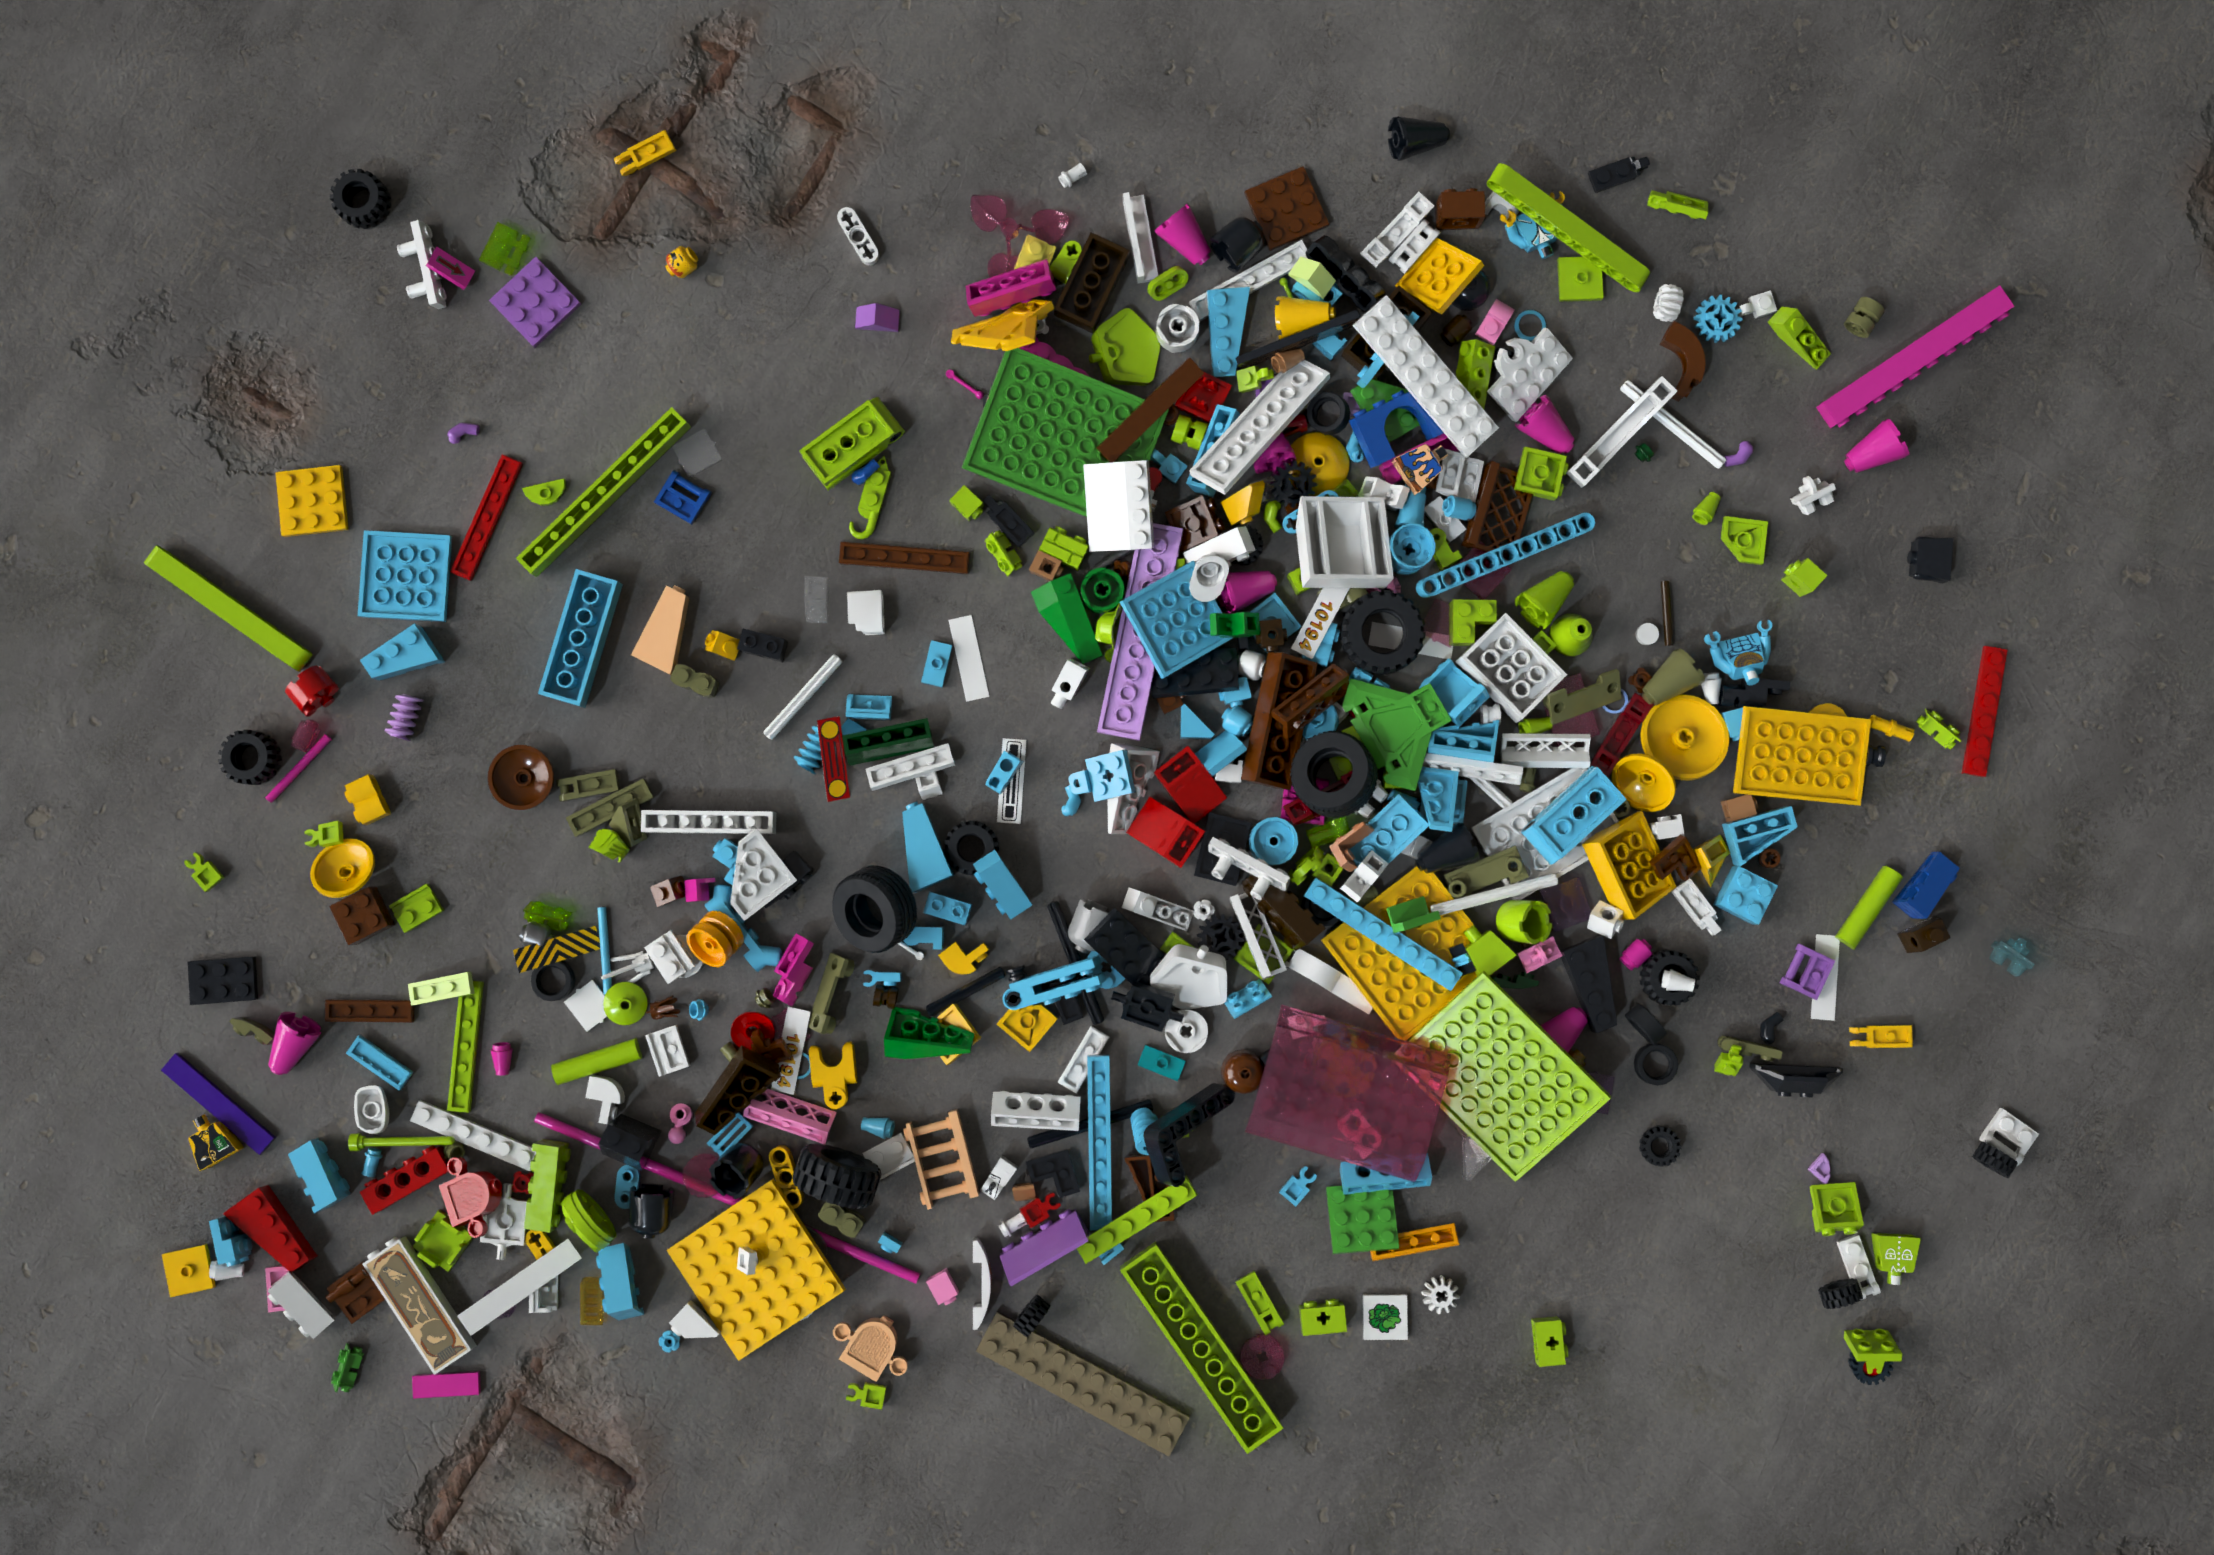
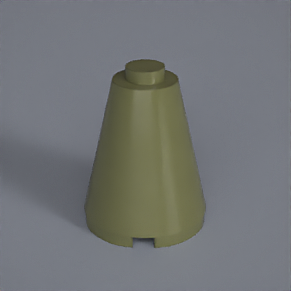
[1642,648,1705,705]

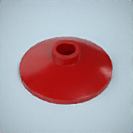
[730,1012,775,1049]

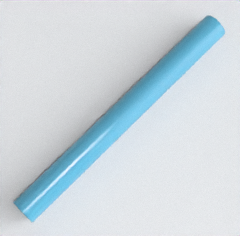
[597,907,612,995]

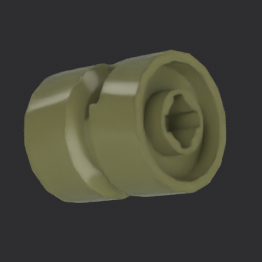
[1844,297,1885,338]

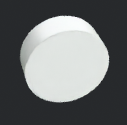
[1636,623,1659,645]

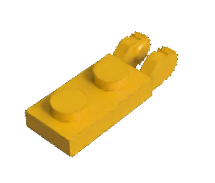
[614,130,676,176]
[1849,1025,1913,1048]

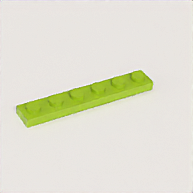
[1076,1175,1198,1264]

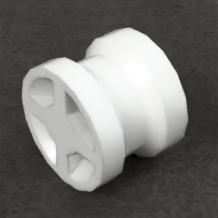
[1480,704,1501,725]

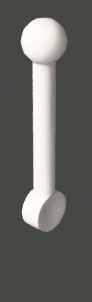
[898,942,924,960]

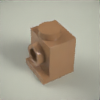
[1029,550,1064,581]

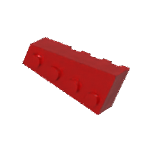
[223,1185,318,1273]

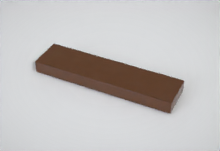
[325,999,415,1023]

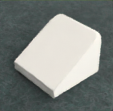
[915,771,942,800]

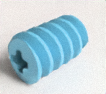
[794,726,822,775]
[1130,1107,1158,1155]

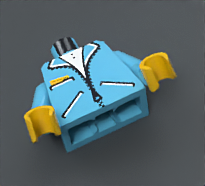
[1500,191,1565,259]

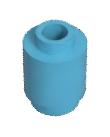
[1442,495,1476,520]

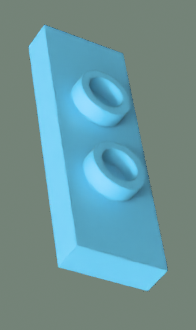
[346,1035,414,1091]

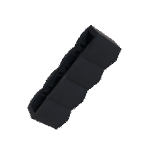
[1305,235,1386,312]

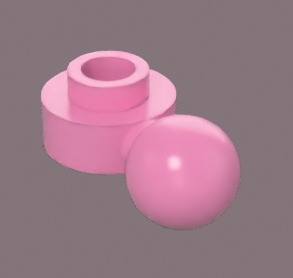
[668,1103,693,1144]

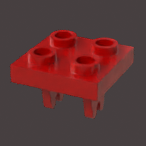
[1175,372,1232,423]

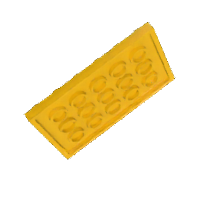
[1733,706,1871,806]

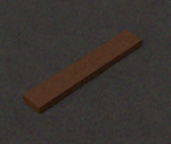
[1096,357,1204,463]
[839,542,970,574]

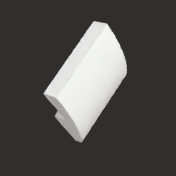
[1435,449,1484,503]

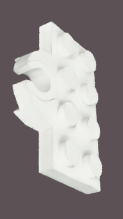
[1487,328,1573,422]

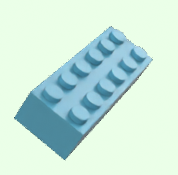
[538,569,623,708]

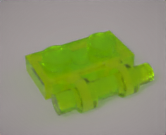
[479,222,531,276]

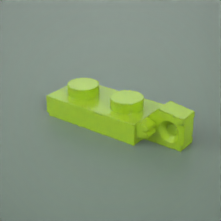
[1647,190,1708,219]

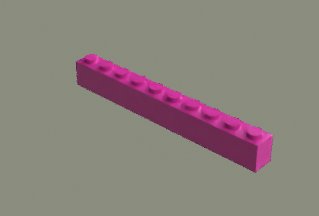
[1816,285,2014,428]

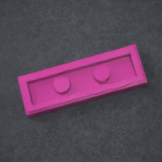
[412,1371,481,1399]

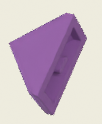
[855,303,900,332]

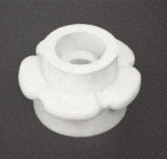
[1193,899,1215,921]

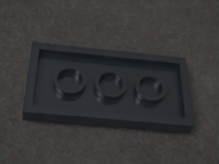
[1152,648,1239,699]
[1084,908,1165,986]

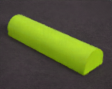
[1835,866,1903,950]
[551,1038,643,1085]

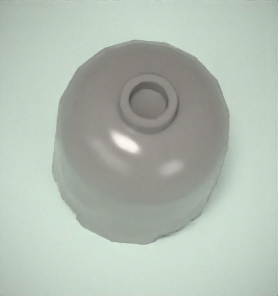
[1068,898,1108,953]

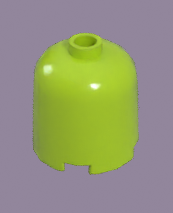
[1496,900,1552,944]

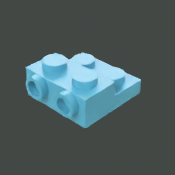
[209,1216,252,1267]

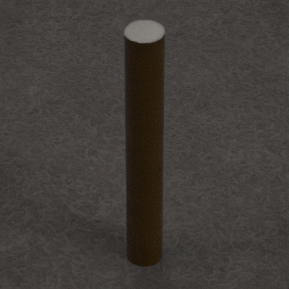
[1661,581,1674,646]

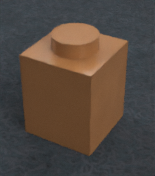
[1721,794,1758,822]

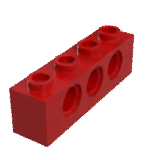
[359,1145,448,1215]

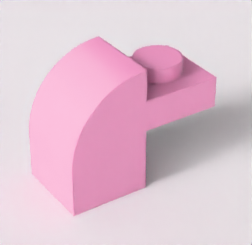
[1475,299,1515,345]

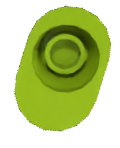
[1095,599,1124,650]

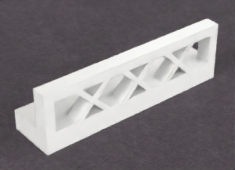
[1123,192,1158,284]
[1500,733,1591,768]
[1230,893,1287,980]

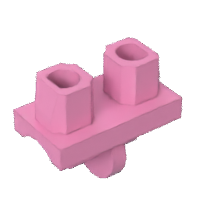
[1517,936,1562,973]

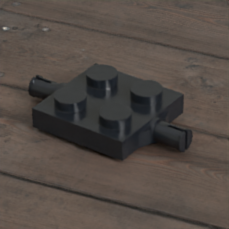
[1111,980,1184,1032]

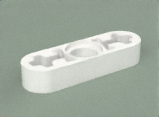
[837,207,879,265]

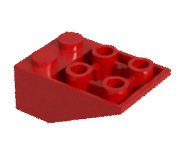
[1153,746,1227,824]
[1126,797,1205,868]

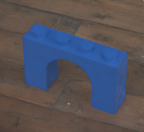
[1349,390,1444,468]

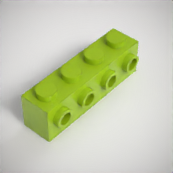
[1456,339,1495,410]

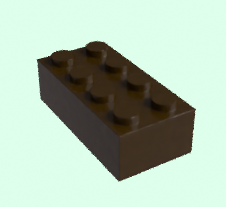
[1054,232,1130,334]
[1341,285,1432,381]

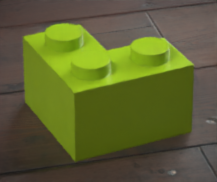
[1449,599,1497,646]

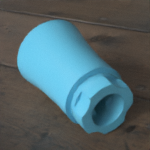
[1395,484,1426,529]

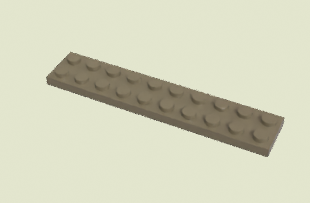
[976,1311,1190,1457]

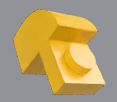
[938,942,990,974]

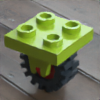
[1844,1329,1902,1385]

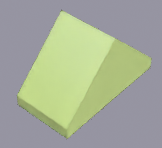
[1288,257,1336,299]

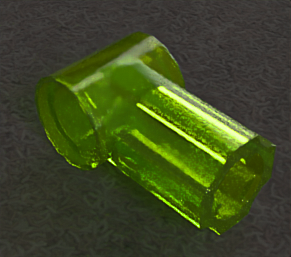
[1306,816,1351,848]

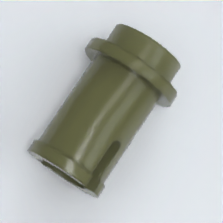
[1518,768,1537,793]
[720,1042,737,1062]

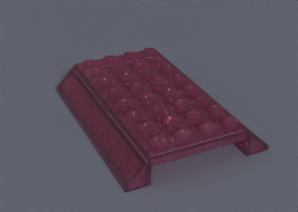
[1245,1004,1451,1182]

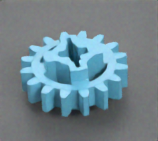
[1693,295,1743,343]

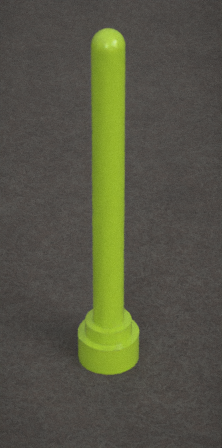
[348,1133,455,1151]

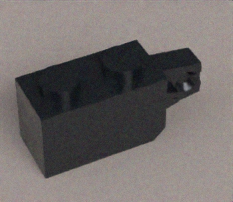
[764,851,814,908]

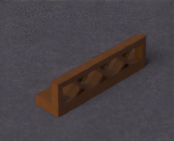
[1272,663,1349,739]

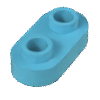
[614,1165,640,1209]

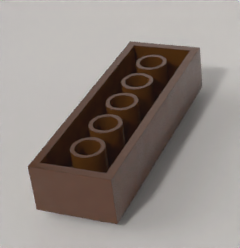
[1241,652,1317,790]

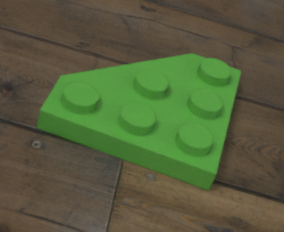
[1350,379,1419,443]

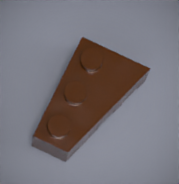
[1124,1154,1178,1222]

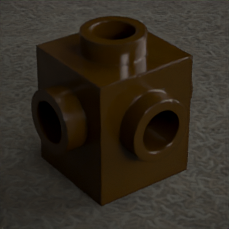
[1255,619,1287,652]

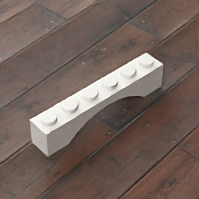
[1566,376,1677,488]

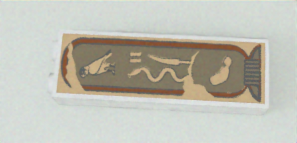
[362,1236,477,1375]

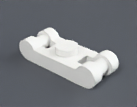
[1389,219,1441,274]

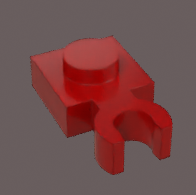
[1019,1192,1061,1228]

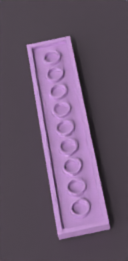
[1097,523,1184,741]

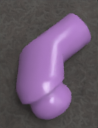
[447,423,479,444]
[1724,441,1753,467]

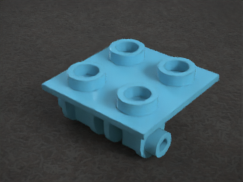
[1224,979,1272,1019]

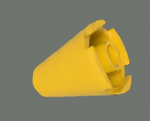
[1275,296,1336,340]

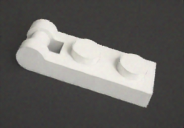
[1836,1234,1881,1300]

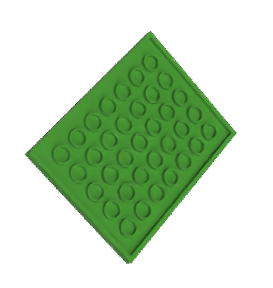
[962,348,1169,517]

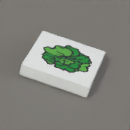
[1363,1294,1408,1340]

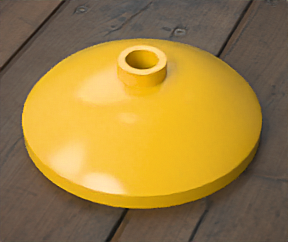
[1288,432,1349,496]
[1612,754,1676,812]
[310,839,375,898]

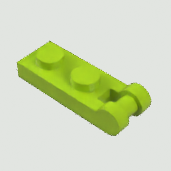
[1235,1271,1284,1335]

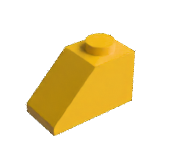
[1221,480,1265,525]

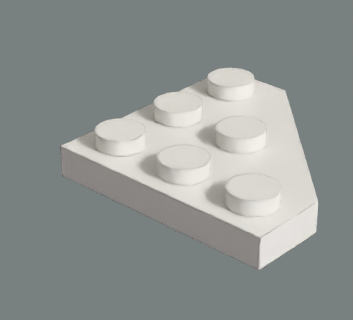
[730,828,797,921]

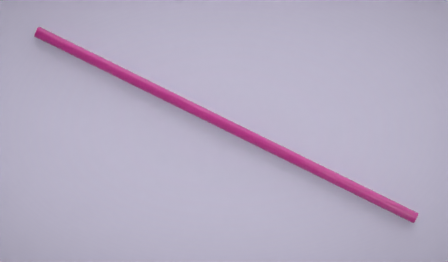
[534,1112,920,1284]

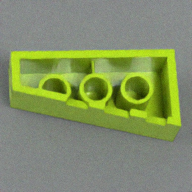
[524,1139,571,1233]

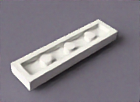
[865,743,955,791]

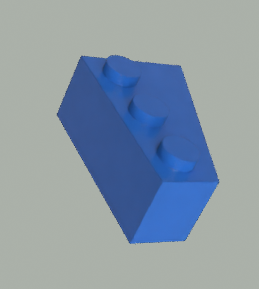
[1892,851,1960,919]

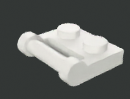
[1979,1108,2039,1166]

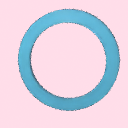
[1514,310,1546,341]

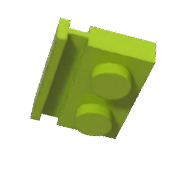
[389,884,444,933]

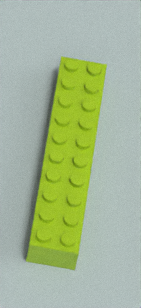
[1120,1241,1284,1454]

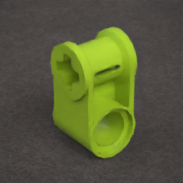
[1050,241,1082,285]

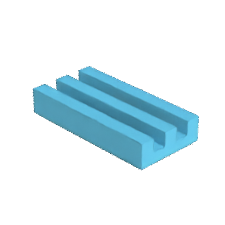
[707,1112,753,1156]

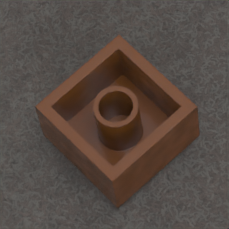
[1435,188,1485,230]
[329,886,395,945]

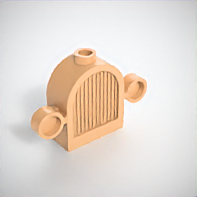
[833,1315,908,1382]

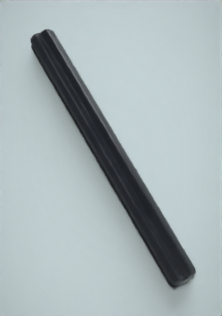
[1047,901,1104,1025]
[1027,1100,1153,1148]

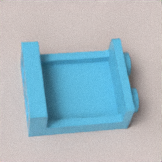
[1419,658,1490,727]

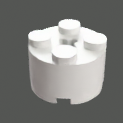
[1156,304,1199,353]

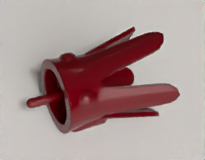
[1283,414,1309,437]

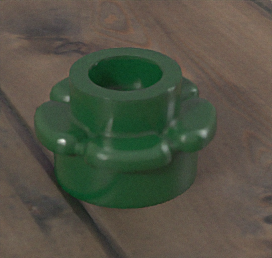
[1634,443,1654,463]

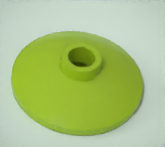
[603,982,648,1025]

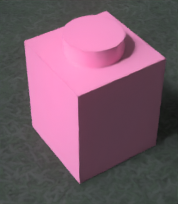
[926,1268,959,1305]

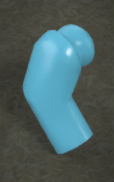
[1346,431,1364,463]
[1061,785,1081,816]

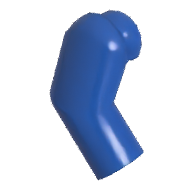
[851,459,880,485]

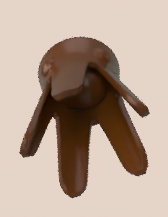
[646,995,680,1020]

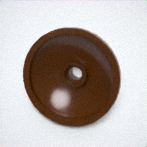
[488,745,554,810]

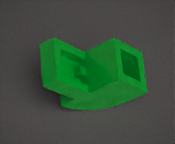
[1210,612,1260,638]

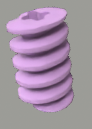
[385,694,424,741]

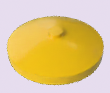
[1641,695,1729,781]

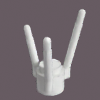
[601,951,654,983]

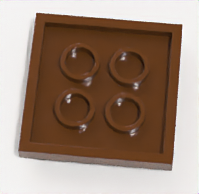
[1244,166,1329,251]

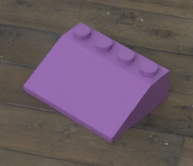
[1000,1209,1089,1286]

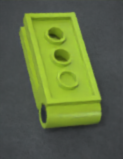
[799,397,905,491]

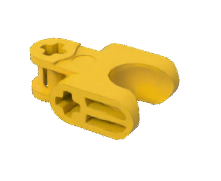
[809,1041,857,1109]

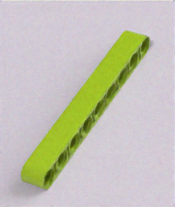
[1487,163,1650,293]
[144,545,313,672]

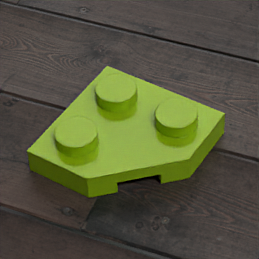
[1721,516,1768,565]

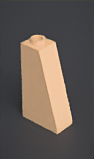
[631,585,689,675]

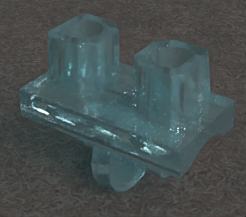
[1989,938,2035,977]

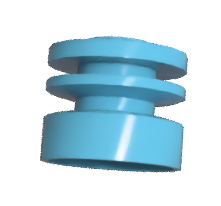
[1389,523,1435,575]

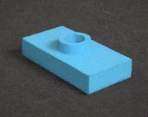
[921,640,953,688]

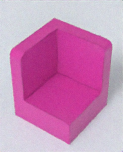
[684,878,715,902]

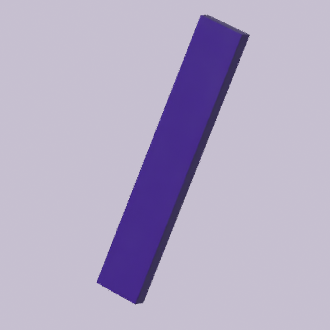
[161,1053,276,1155]

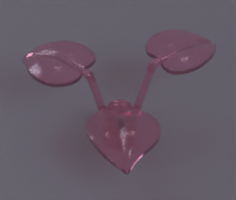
[971,195,1070,277]

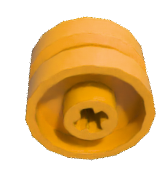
[687,911,744,967]

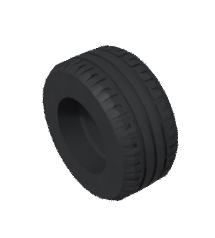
[1290,731,1378,818]
[832,865,917,953]

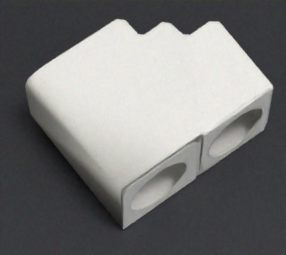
[847,590,885,635]

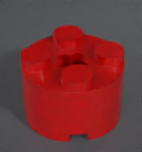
[285,665,339,717]

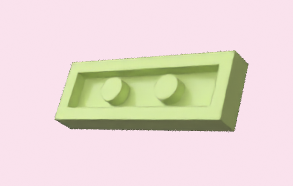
[408,972,475,1006]

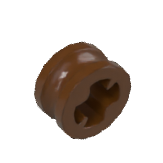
[1758,849,1780,868]

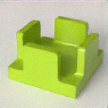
[413,1209,473,1272]

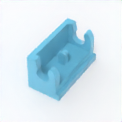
[846,694,892,720]

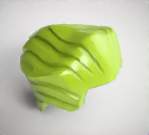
[588,829,630,862]

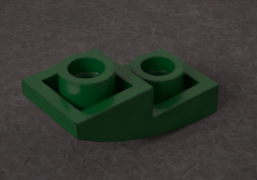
[1491,972,1539,989]

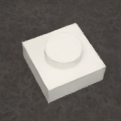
[737,1246,758,1275]

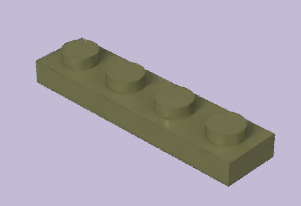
[566,778,654,837]

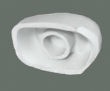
[354,1085,390,1134]

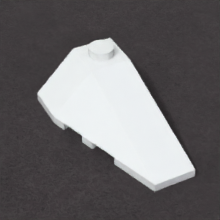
[1107,743,1160,834]

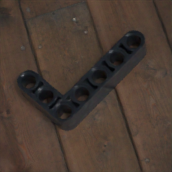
[1143,1083,1235,1187]

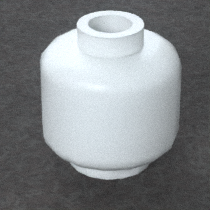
[1238,650,1266,680]

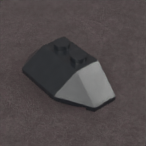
[1749,1063,1843,1098]

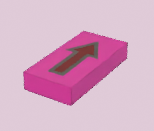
[426,247,475,290]

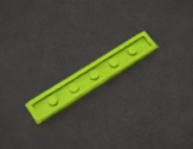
[447,981,484,1113]

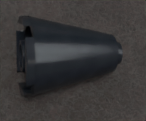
[1388,116,1450,161]
[1415,823,1479,874]

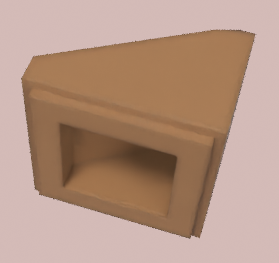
[1012,1182,1036,1201]

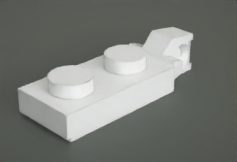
[1671,878,1721,936]

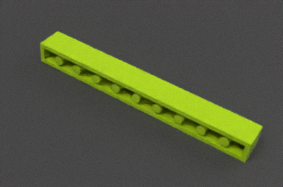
[516,407,691,577]

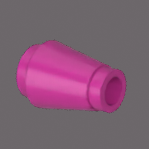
[490,1042,513,1076]

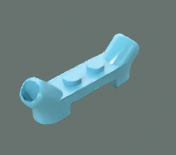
[704,884,782,972]

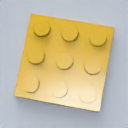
[1395,238,1484,314]
[275,465,348,537]

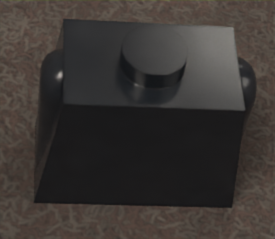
[1907,536,1954,584]

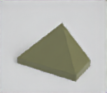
[609,798,647,847]

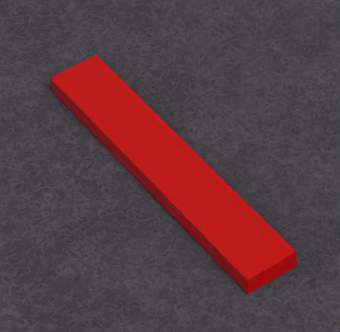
[450,454,523,581]

